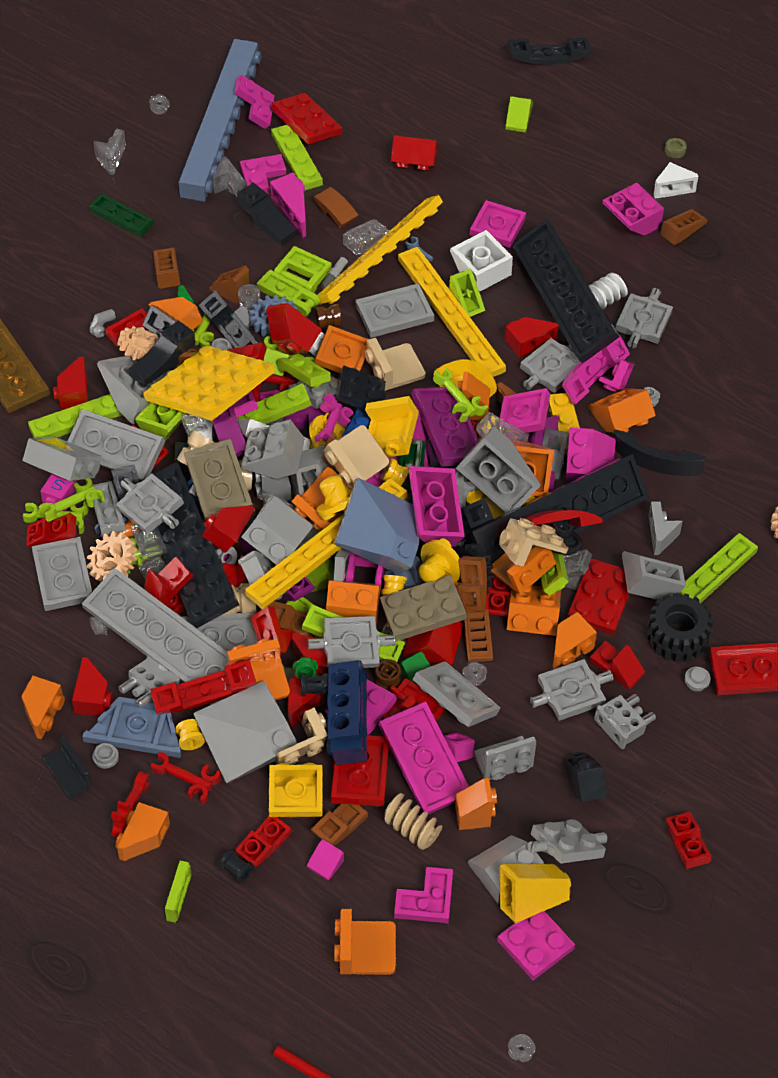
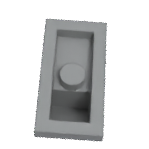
[648,501,683,555]

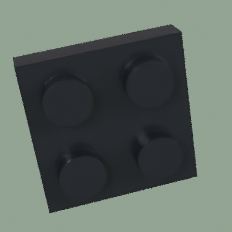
[336,365,386,411]

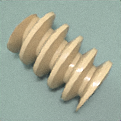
[384,793,443,850]

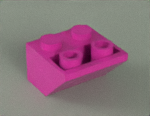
[602,183,664,236]

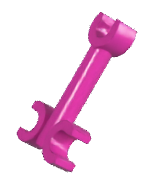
[315,393,354,443]

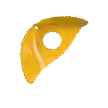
[434,359,497,397]

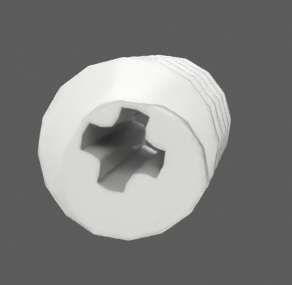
[589,273,628,309]

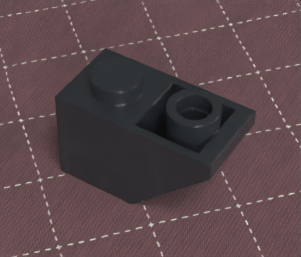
[563,752,607,802]

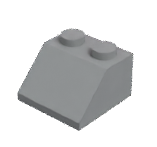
[242,495,314,565]
[468,835,544,904]

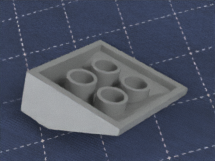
[97,356,171,424]
[193,681,297,784]

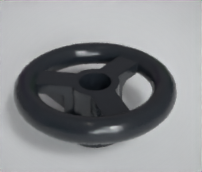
[540,521,583,555]

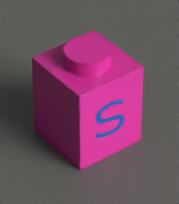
[40,473,76,511]

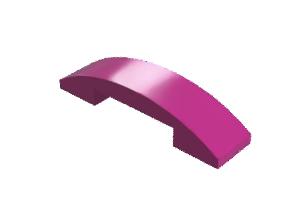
[562,335,630,404]

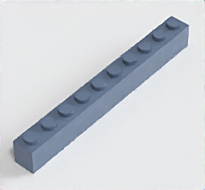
[179,39,261,202]

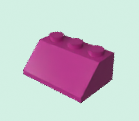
[409,466,465,548]

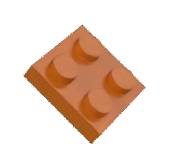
[314,325,369,373]

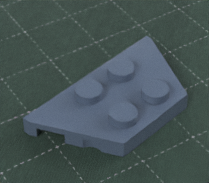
[82,697,181,758]

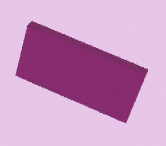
[411,387,479,467]

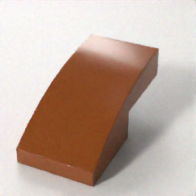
[313,187,358,228]
[457,556,487,611]
[268,601,314,637]
[311,804,368,846]

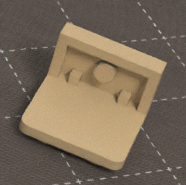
[365,338,425,390]
[324,425,389,489]
[499,518,569,567]
[275,708,328,765]

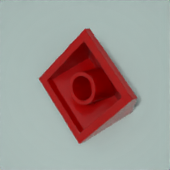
[403,621,464,666]

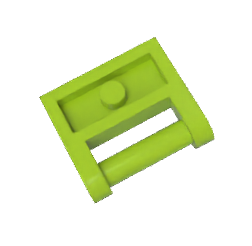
[274,246,332,293]

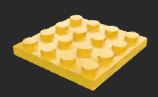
[143,346,275,421]

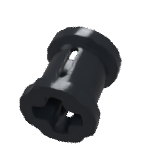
[301,673,328,696]
[218,849,254,884]

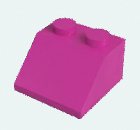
[565,427,616,482]

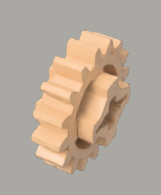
[117,326,160,360]
[87,531,138,582]

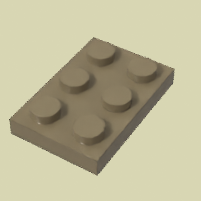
[184,439,252,520]
[380,575,467,642]

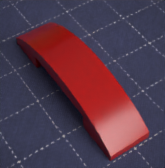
[524,510,603,527]
[150,659,257,715]

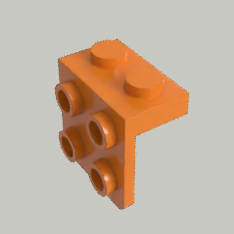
[291,467,350,532]
[491,545,556,595]
[507,585,561,636]
[227,638,290,700]
[334,909,396,975]

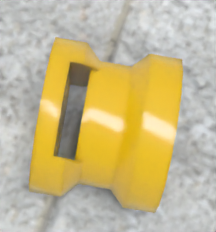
[381,458,409,486]
[381,575,407,596]
[175,719,205,751]

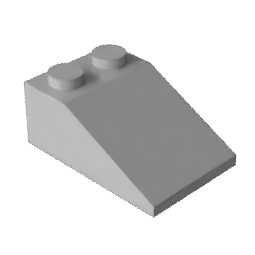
[456,426,541,513]

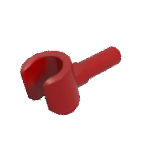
[390,685,416,711]

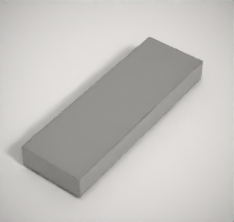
[93,481,126,536]

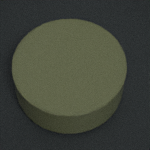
[665,138,687,158]

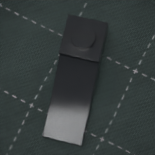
[237,182,298,246]
[128,320,195,387]

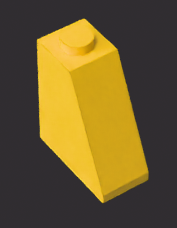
[500,864,571,923]

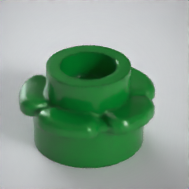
[293,657,318,680]

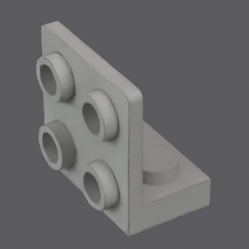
[474,736,536,780]

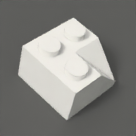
[450,230,513,292]

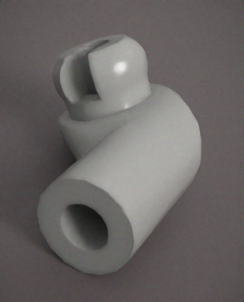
[89,309,116,338]

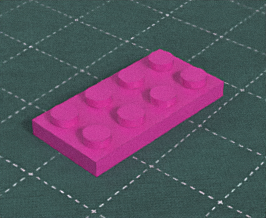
[379,702,469,814]

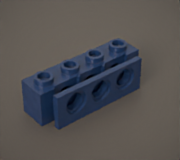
[327,660,367,765]

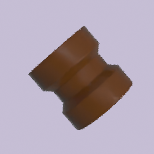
[315,304,342,329]
[375,659,401,693]

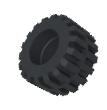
[647,593,713,662]

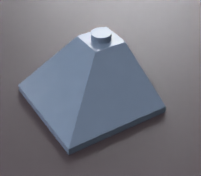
[334,478,419,574]

